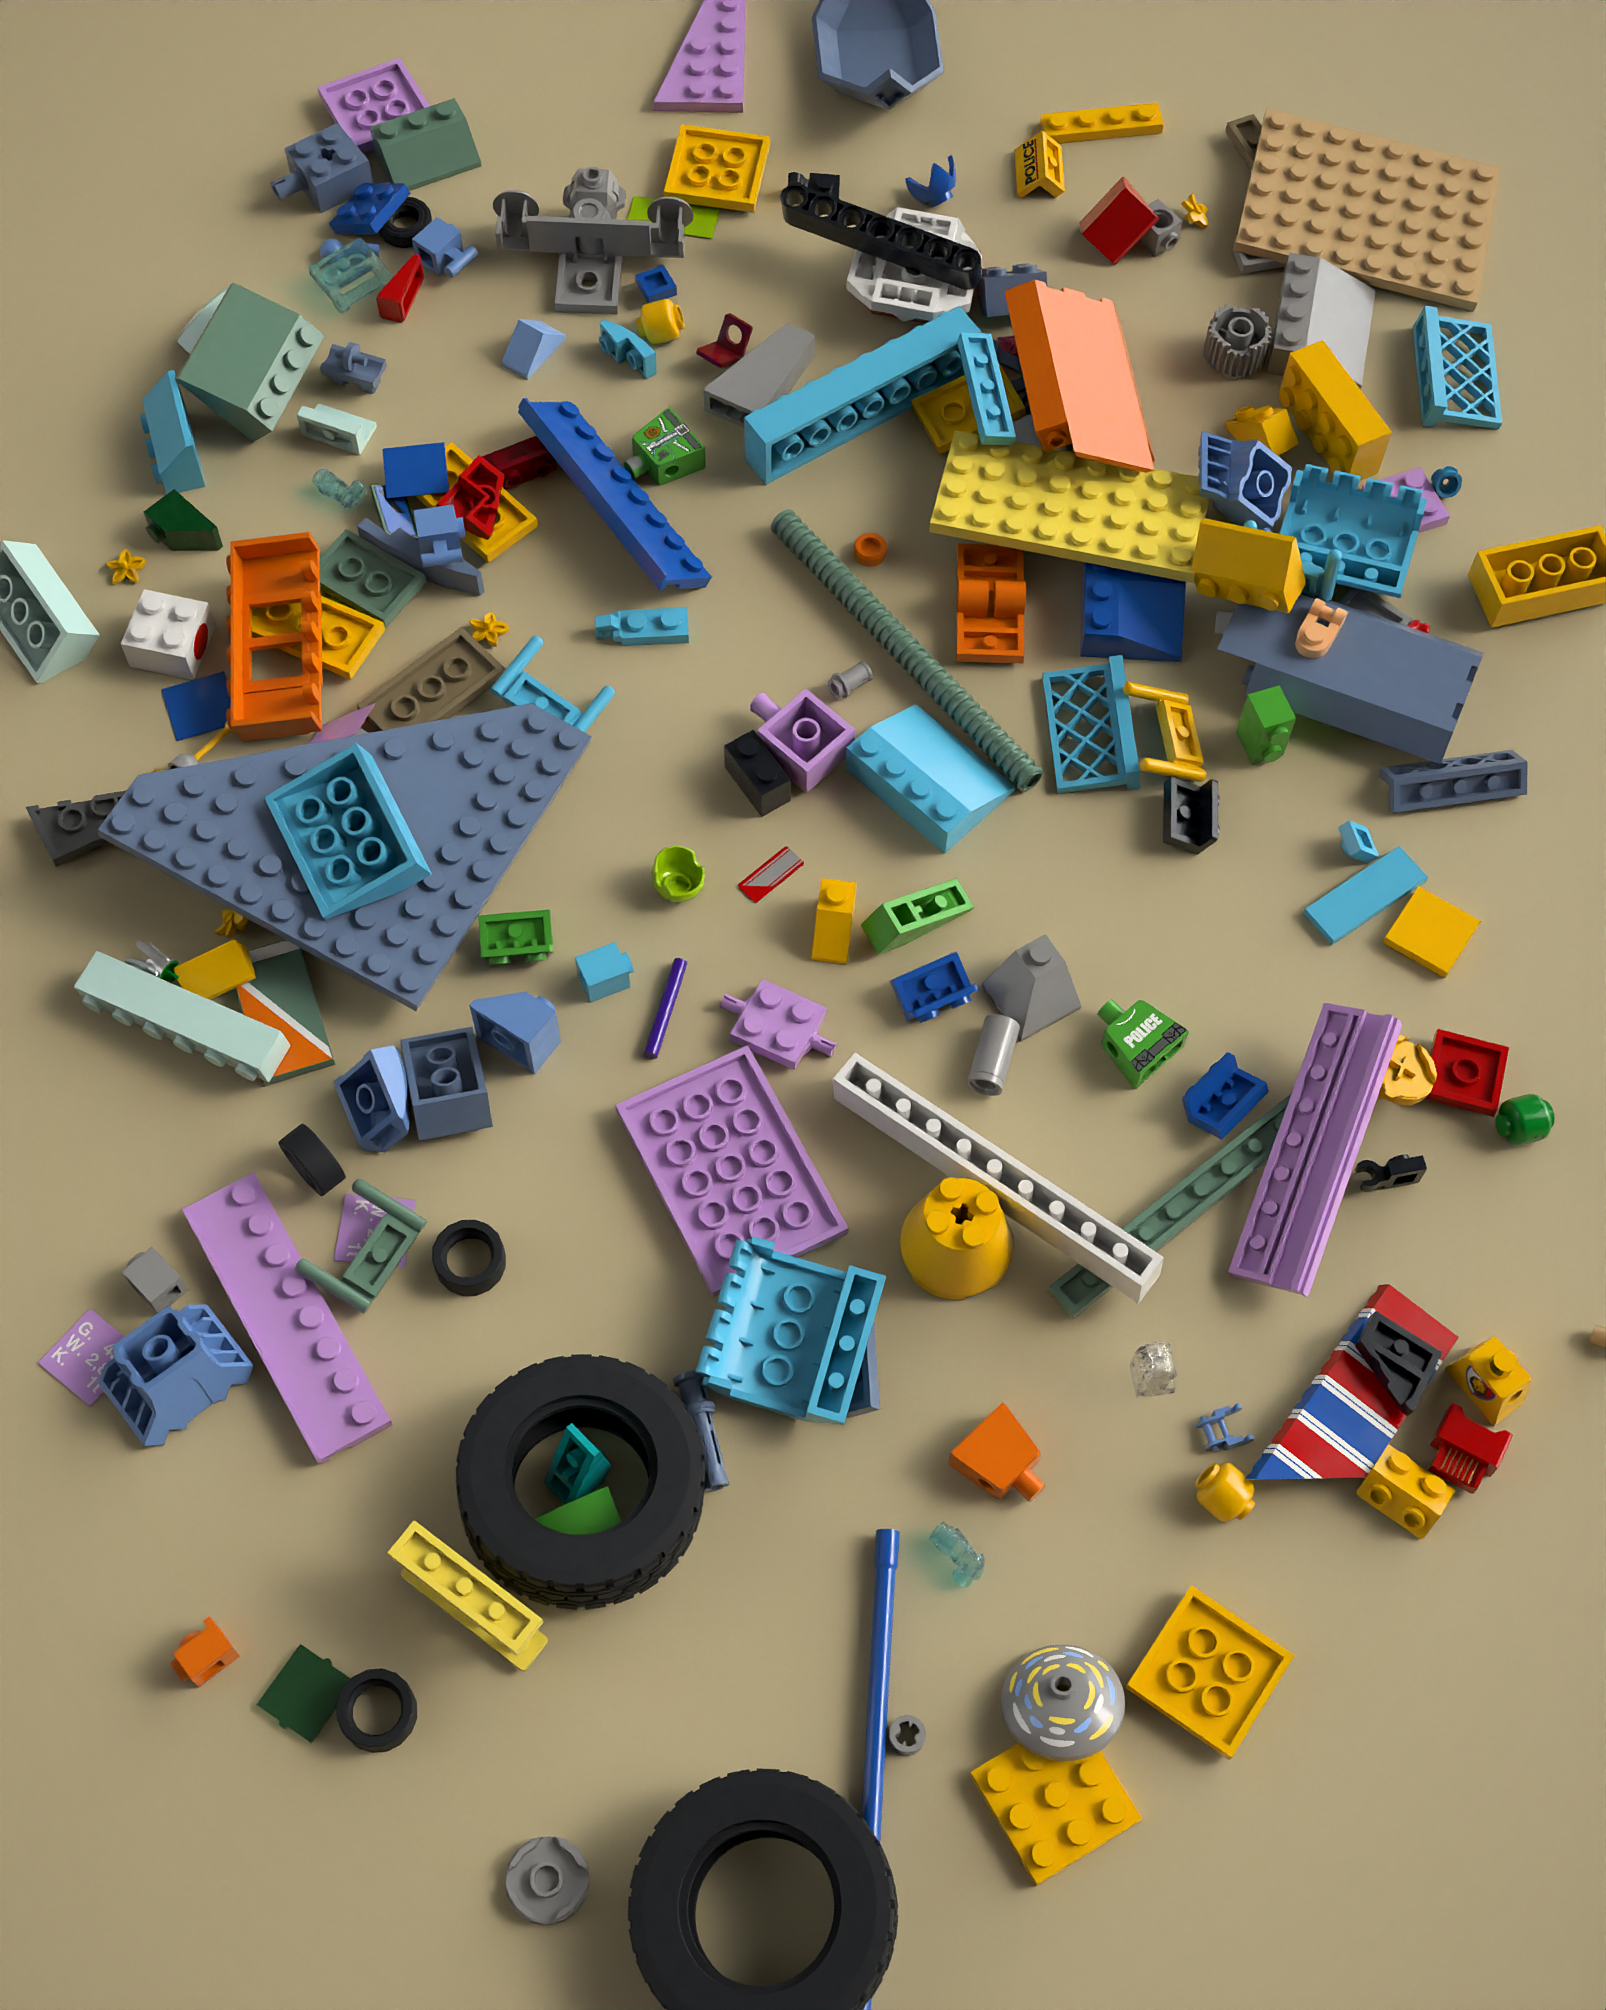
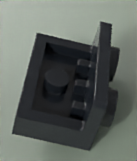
[1163,777,1220,854]

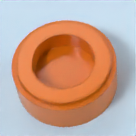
[854,533,887,567]

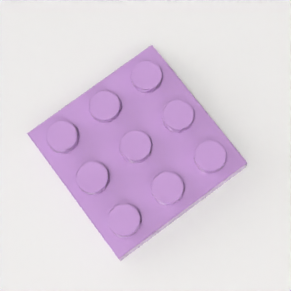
[317,58,430,153]

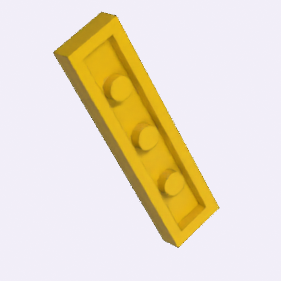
[1040,102,1164,144]

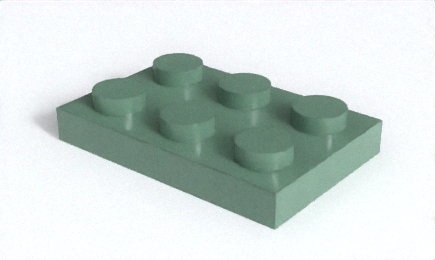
[320,529,426,628]

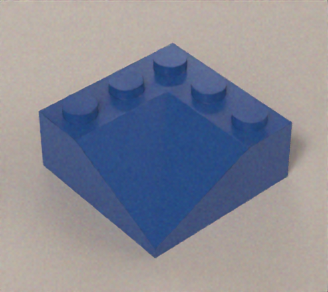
[1080,562,1186,662]

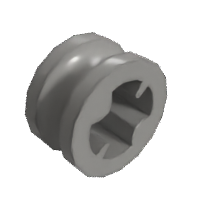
[888,1715,926,1756]

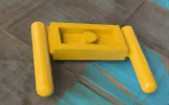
[1123,682,1206,782]

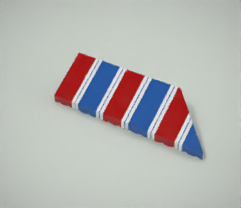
[1245,1284,1459,1480]

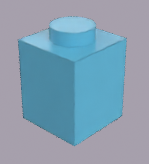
[575,942,634,1003]

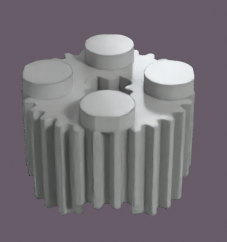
[1203,304,1272,381]

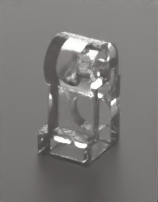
[1130,1342,1177,1398]

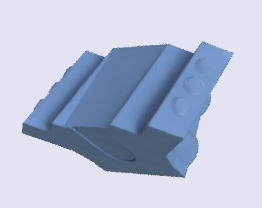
[1198,431,1292,532]
[98,1304,254,1446]

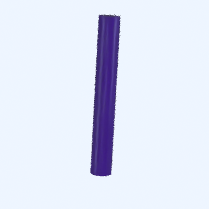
[644,958,688,1059]

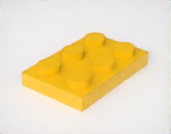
[911,362,1026,455]

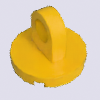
[1377,1035,1437,1105]

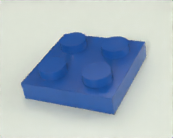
[329,182,411,234]

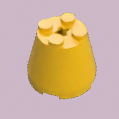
[900,1177,1013,1300]

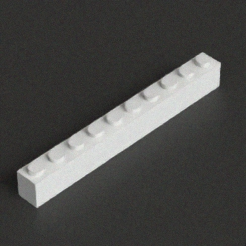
[833,1053,1164,1304]

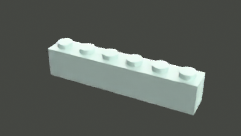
[74,951,291,1083]

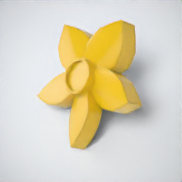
[1181,193,1209,229]
[106,549,147,585]
[469,612,509,647]
[214,910,249,939]

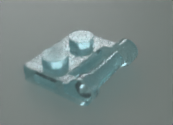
[309,237,393,314]

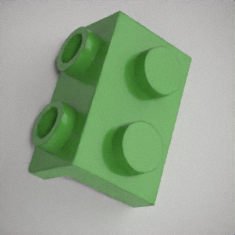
[478,909,554,965]

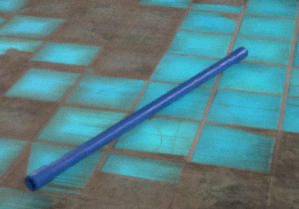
[861,1529,900,2010]

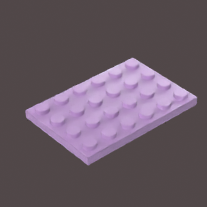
[615,1045,849,1298]

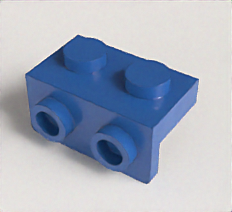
[890,951,978,1023]
[1182,1052,1269,1140]

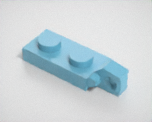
[595,607,689,646]

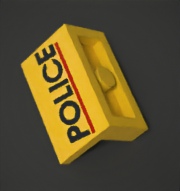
[1014,130,1065,198]

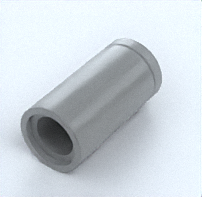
[967,1014,1020,1096]

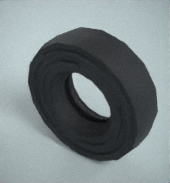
[379,197,432,248]

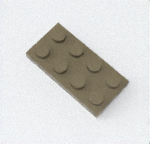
[357,627,506,731]

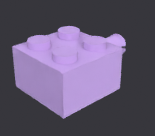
[750,688,855,793]

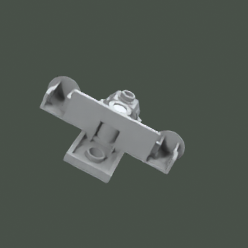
[493,167,693,314]

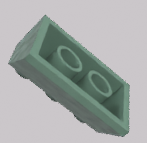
[370,98,482,191]

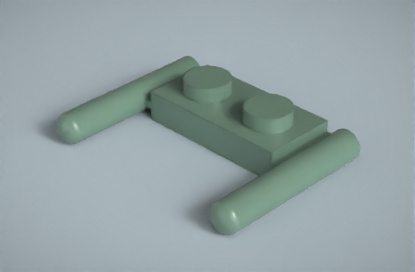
[296,1179,427,1314]

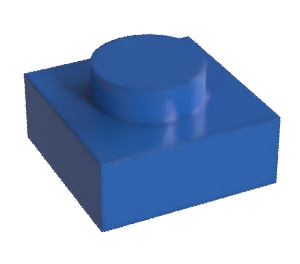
[635,265,677,303]

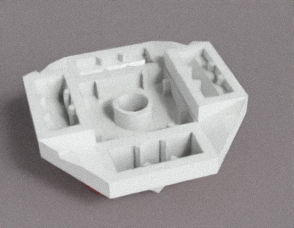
[846,207,982,324]

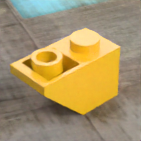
[1225,405,1299,456]

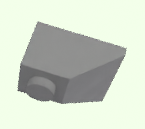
[982,934,1081,1042]

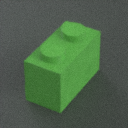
[1236,685,1296,765]

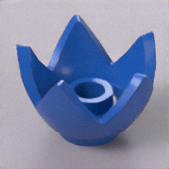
[905,155,956,208]

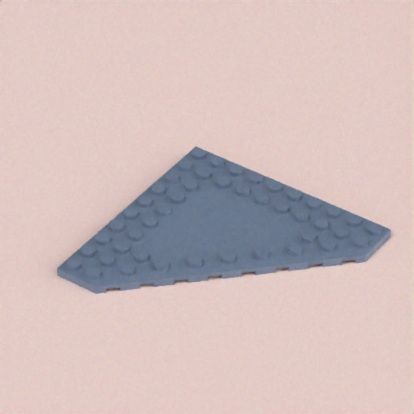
[98,703,592,1012]

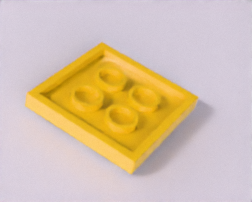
[664,124,770,213]
[1125,1585,1295,1760]
[969,1743,1142,1887]

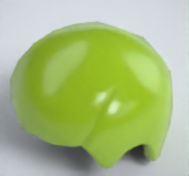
[651,845,705,903]

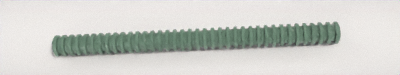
[771,509,1043,792]

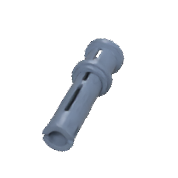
[673,1370,729,1492]

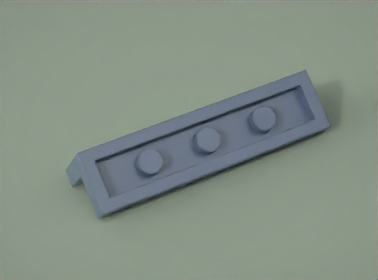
[1380,750,1528,813]

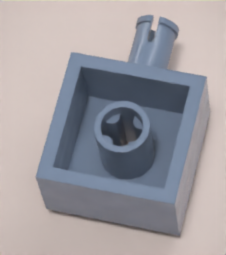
[270,122,373,213]

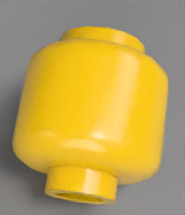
[636,299,685,345]
[1195,1463,1255,1522]

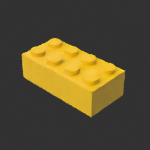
[1279,340,1392,481]
[1467,525,1606,628]

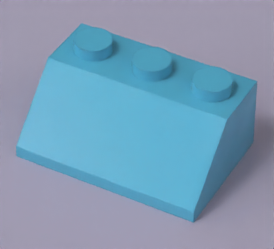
[140,370,206,494]

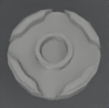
[505,1836,590,1925]

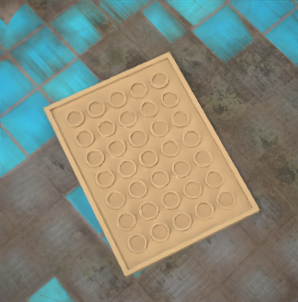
[1233,108,1501,312]

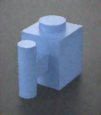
[412,217,478,278]
[414,504,466,568]

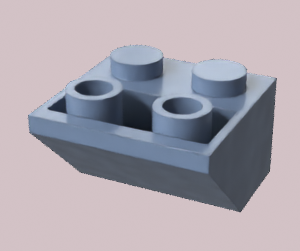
[975,263,1047,317]

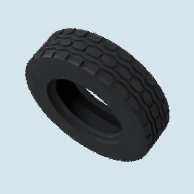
[456,1354,705,1610]
[628,1768,898,2010]

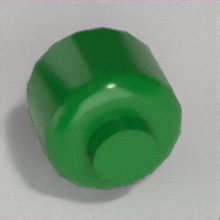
[1495,1094,1555,1146]

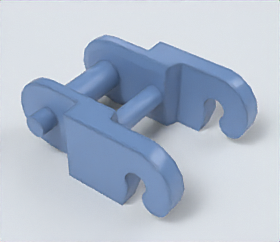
[1195,1403,1254,1452]

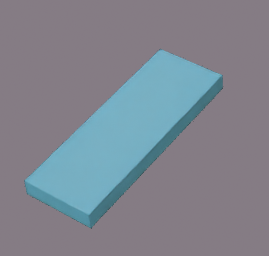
[1303,846,1428,945]

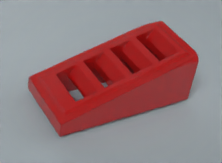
[376,254,425,323]

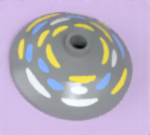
[1001,1645,1125,1761]

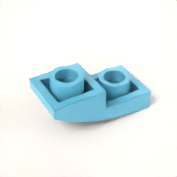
[599,320,657,379]

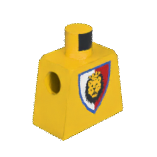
[1445,1336,1532,1426]

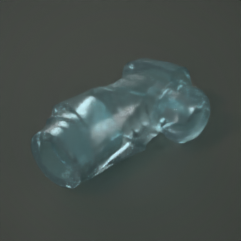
[312,468,367,509]
[929,1521,985,1588]

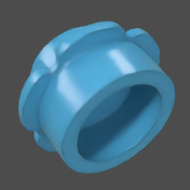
[1431,466,1462,498]

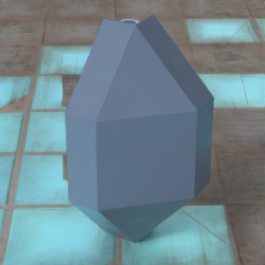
[812,0,944,110]

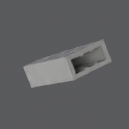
[704,323,815,428]

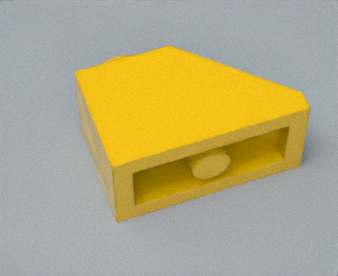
[811,878,857,965]

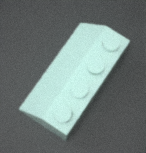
[0,540,100,683]

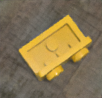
[1356,1444,1456,1539]

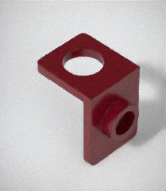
[696,313,753,368]

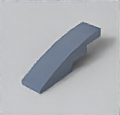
[357,518,484,596]

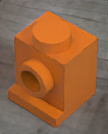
[170,1616,240,1687]

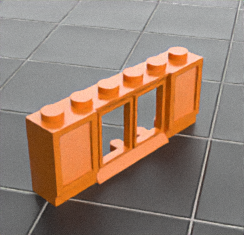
[226,532,323,742]

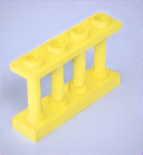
[387,1520,548,1672]

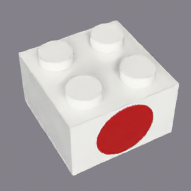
[121,589,216,680]

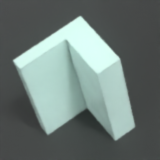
[297,403,377,455]

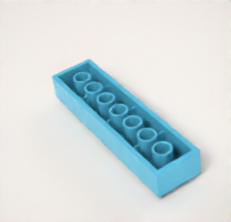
[744,306,982,485]

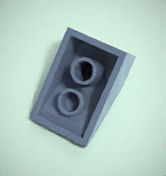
[400,1027,493,1140]

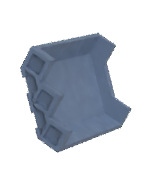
[1217,593,1484,764]

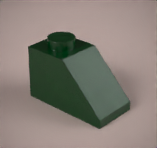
[144,489,223,551]

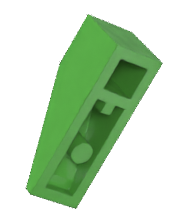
[861,878,974,955]

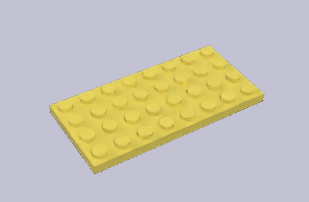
[929,430,1209,583]

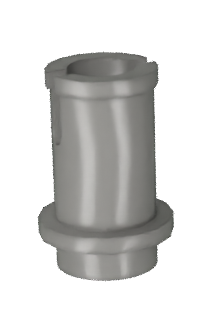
[828,661,873,698]

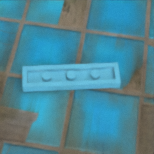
[957,332,1016,445]

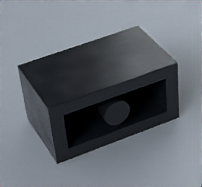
[724,730,791,817]

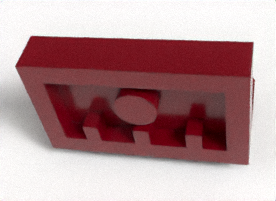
[481,436,557,490]

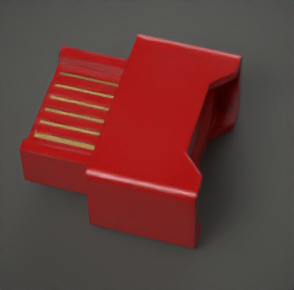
[1428,1403,1513,1494]

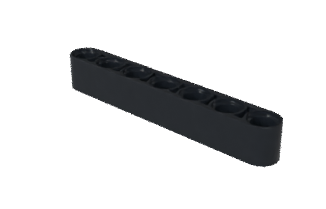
[780,184,981,290]

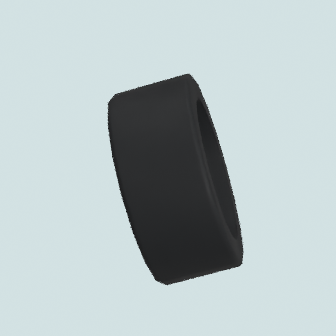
[278,1123,346,1196]
[432,1220,506,1296]
[336,1668,417,1753]

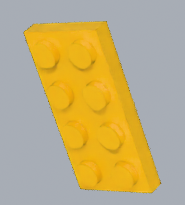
[415,442,538,563]
[252,596,385,680]

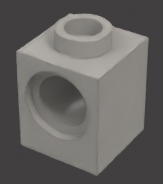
[1138,199,1182,257]
[122,1247,189,1313]

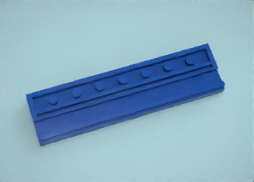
[518,398,712,590]

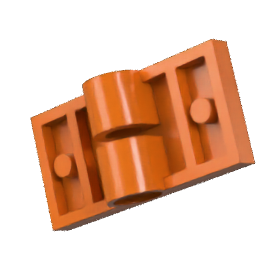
[956,543,1026,664]

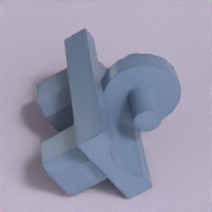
[320,342,387,394]

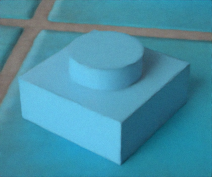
[1338,820,1379,864]

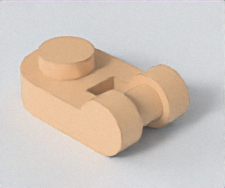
[1295,598,1348,659]

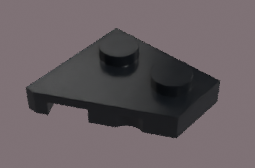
[1355,1311,1442,1416]

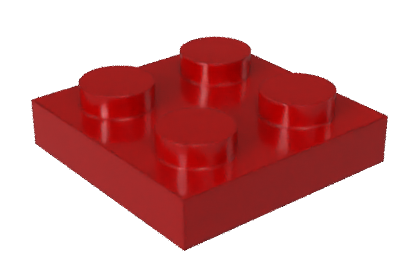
[1424,1029,1509,1117]

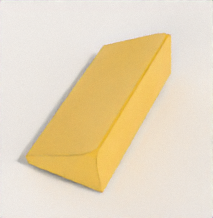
[174,939,256,1000]

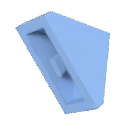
[502,319,566,379]

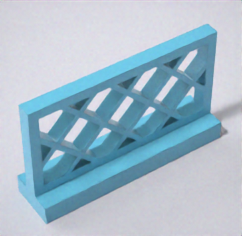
[1413,306,1502,430]
[1042,655,1141,794]

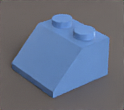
[469,992,561,1074]

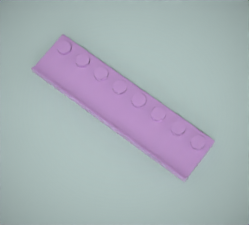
[1228,1003,1402,1297]
[181,1172,393,1464]

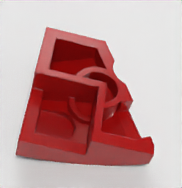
[436,455,505,540]

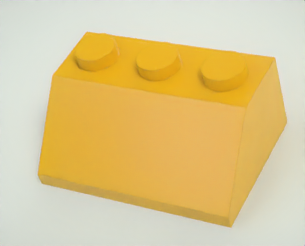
[1191,518,1306,613]

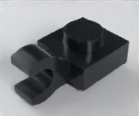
[788,172,840,199]
[1354,1154,1427,1192]

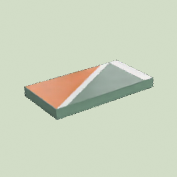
[236,940,335,1086]

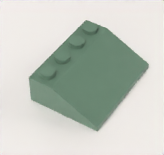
[175,283,325,442]

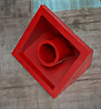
[1079,176,1159,265]

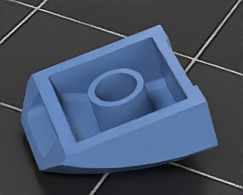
[333,1046,410,1153]

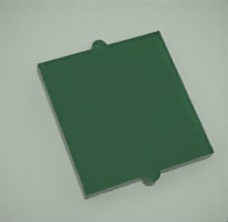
[256,1644,351,1744]

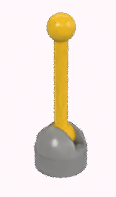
[168,722,235,769]

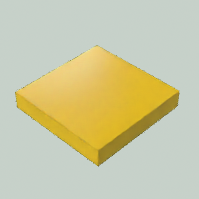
[1383,886,1481,978]

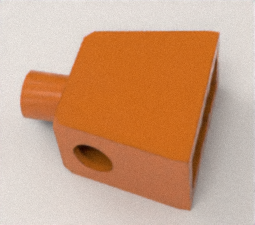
[948,1402,1046,1502]

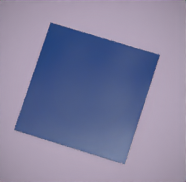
[382,442,449,498]
[162,671,231,741]

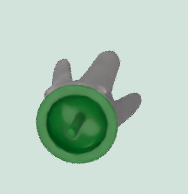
[125,940,179,983]

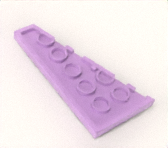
[653,0,746,112]

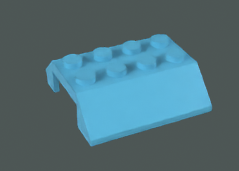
[1280,464,1427,598]
[695,1236,886,1425]

